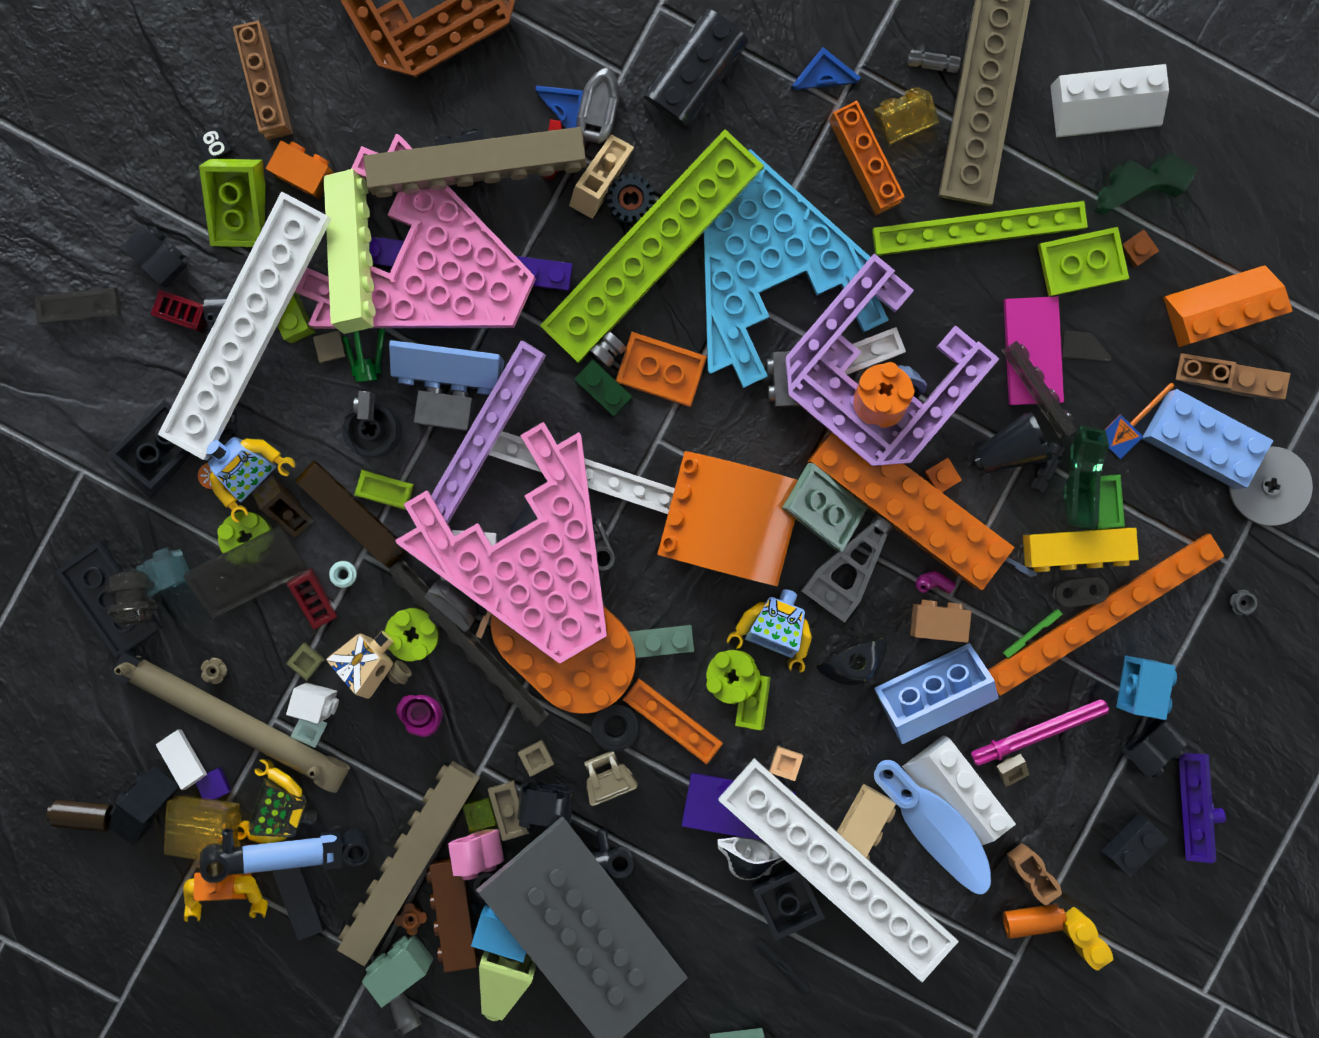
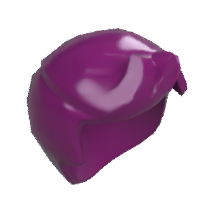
[396,695,443,737]

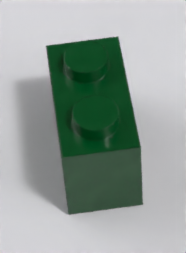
[574,360,632,418]

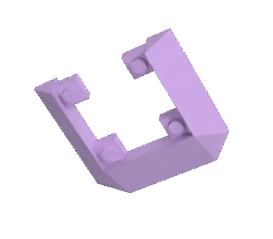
[785,254,999,466]

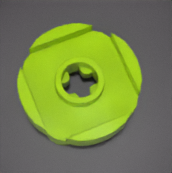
[217,511,274,565]
[385,608,439,661]
[706,650,760,704]

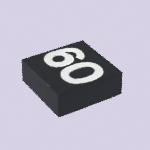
[195,126,233,160]

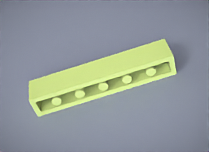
[324,169,376,334]

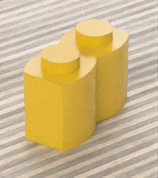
[1063,907,1113,971]

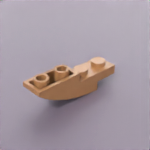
[1175,353,1291,401]

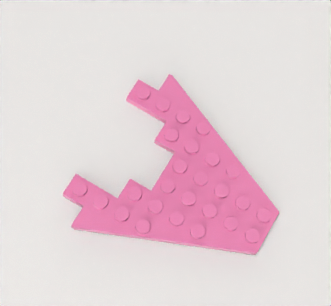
[295,134,536,329]
[395,422,607,663]

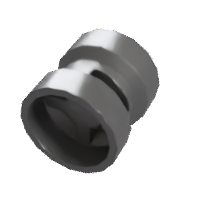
[590,331,627,368]

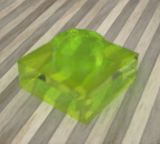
[463,797,496,832]

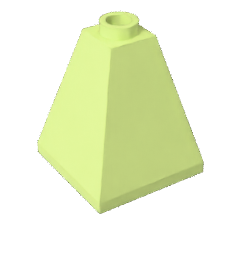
[479,951,536,1021]

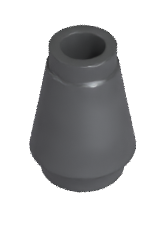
[390,992,422,1035]

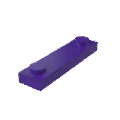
[1179,753,1216,863]

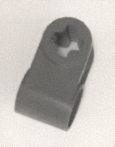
[593,518,616,571]

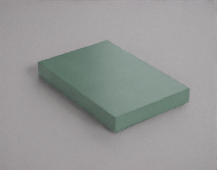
[782,463,868,552]

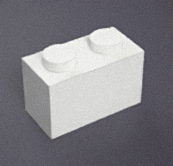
[286,682,339,724]

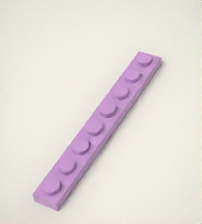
[414,341,546,525]

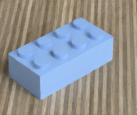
[1142,389,1273,489]

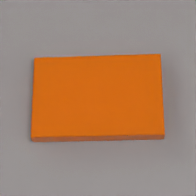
[616,332,707,408]

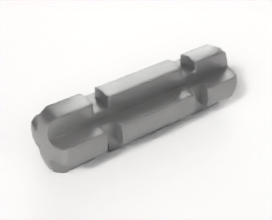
[908,50,961,73]

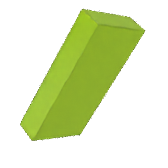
[354,470,414,510]

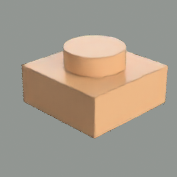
[769,746,803,781]

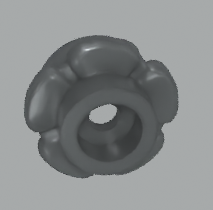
[1230,590,1257,615]

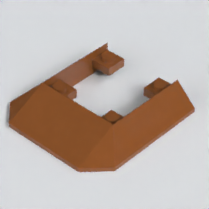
[341,0,516,77]

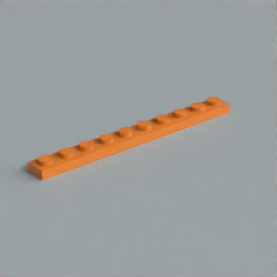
[988,534,1224,696]

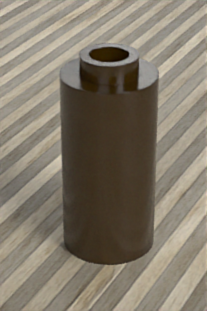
[46,800,113,832]

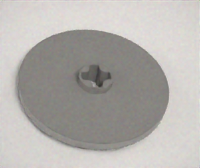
[1229,446,1313,526]

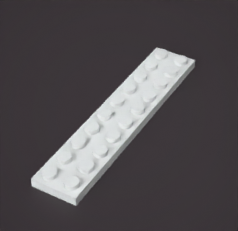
[158,191,332,460]
[718,758,958,982]

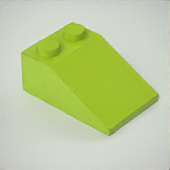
[199,159,266,247]

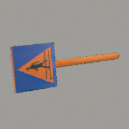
[1098,383,1174,459]

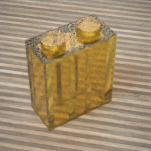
[164,795,241,863]

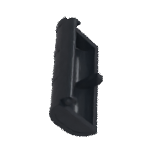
[643,9,748,129]

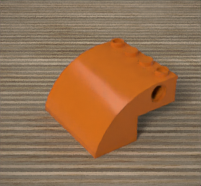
[657,451,798,586]

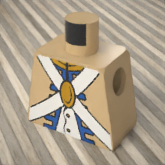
[326,631,394,699]

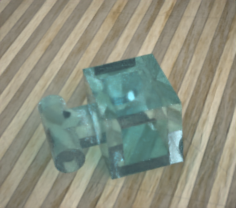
[136,548,193,597]

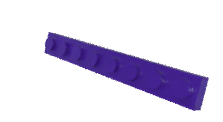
[369,236,573,292]

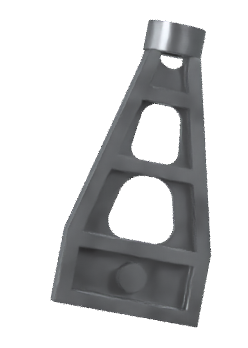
[801,514,894,623]

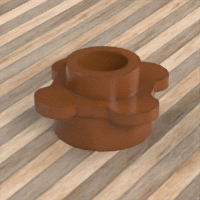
[395,903,427,935]

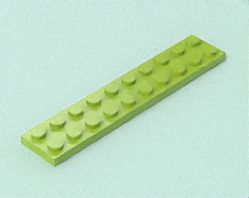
[540,129,764,363]

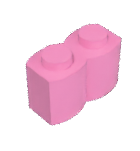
[448,829,504,880]

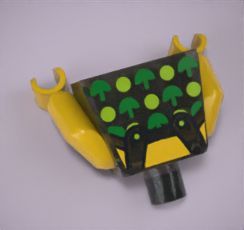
[235,759,317,844]

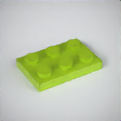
[1037,227,1129,297]

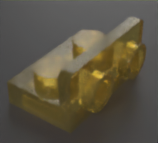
[874,87,939,144]

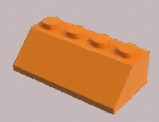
[1163,265,1293,347]

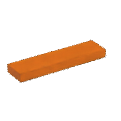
[623,678,723,764]

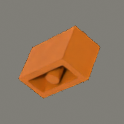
[265,141,334,200]

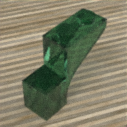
[1094,152,1198,215]
[1062,426,1109,529]

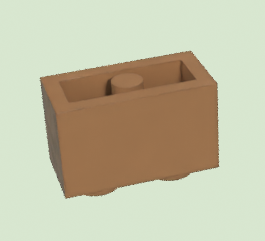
[910,600,971,643]

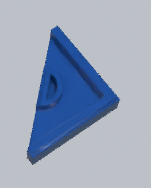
[791,47,861,90]
[535,86,583,129]

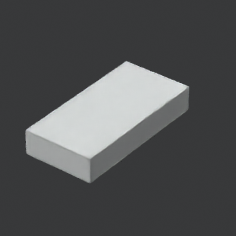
[156,730,207,790]

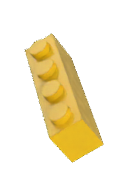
[1023,528,1139,572]

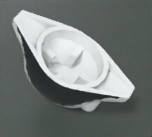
[717,837,785,880]

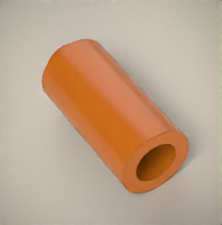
[1003,903,1067,939]

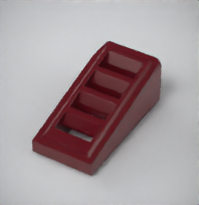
[150,290,206,333]
[287,568,337,630]

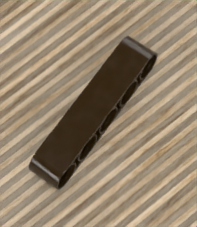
[295,460,407,569]

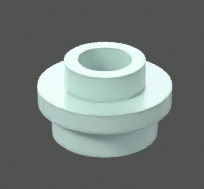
[329,561,357,588]

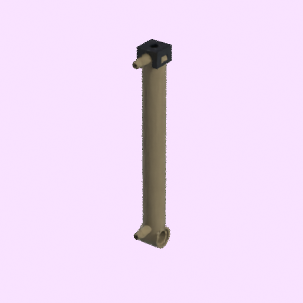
[110,649,350,793]

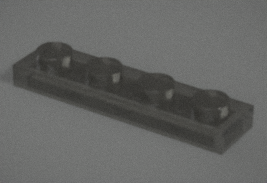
[1001,341,1077,438]

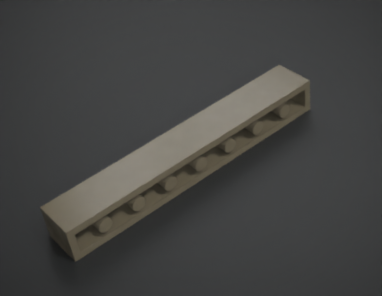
[363,127,587,197]
[337,761,480,967]

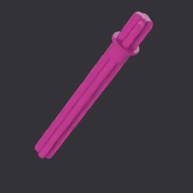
[971,700,1109,766]

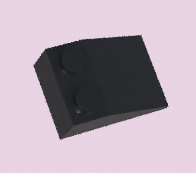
[107,400,191,500]

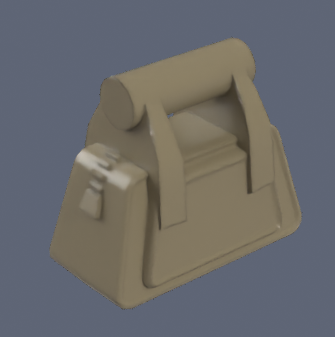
[584,751,638,806]

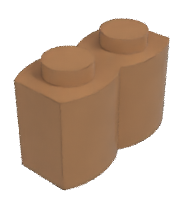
[1007,843,1062,905]

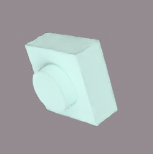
[291,719,327,748]

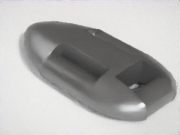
[576,67,620,144]

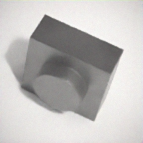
[353,391,375,421]

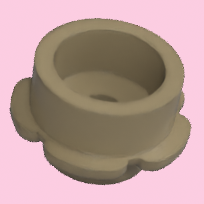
[201,658,227,684]
[387,660,411,685]

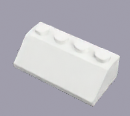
[1050,64,1169,138]
[902,734,1016,845]

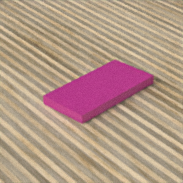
[1003,296,1064,406]

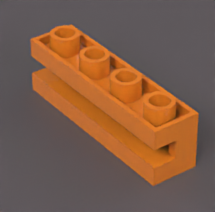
[829,101,905,215]

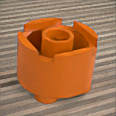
[853,362,914,428]

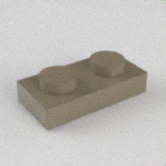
[488,780,529,841]

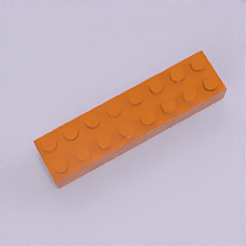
[807,431,1015,590]

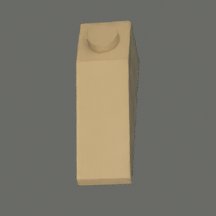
[569,134,634,219]

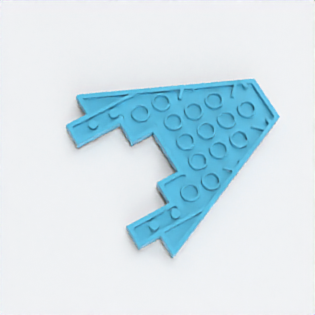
[704,149,888,388]

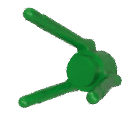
[342,328,385,382]

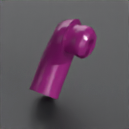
[916,571,956,594]

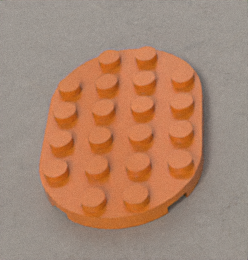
[491,605,636,713]

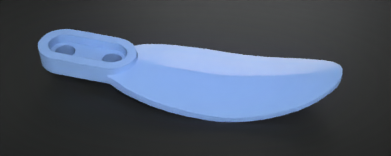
[874,760,991,894]

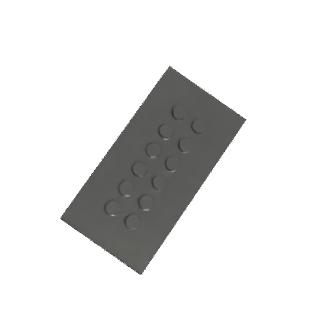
[476,817,688,1038]

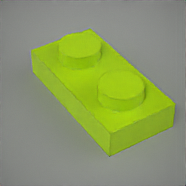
[735,675,771,730]

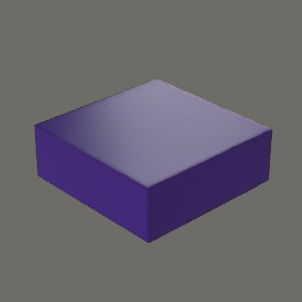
[196,767,232,803]

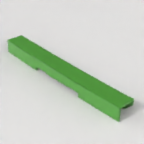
[1003,609,1063,658]

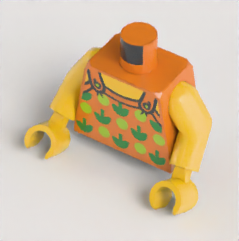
[183,873,268,922]

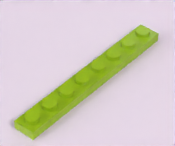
[872,201,1088,256]

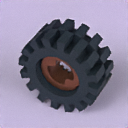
[607,173,655,226]

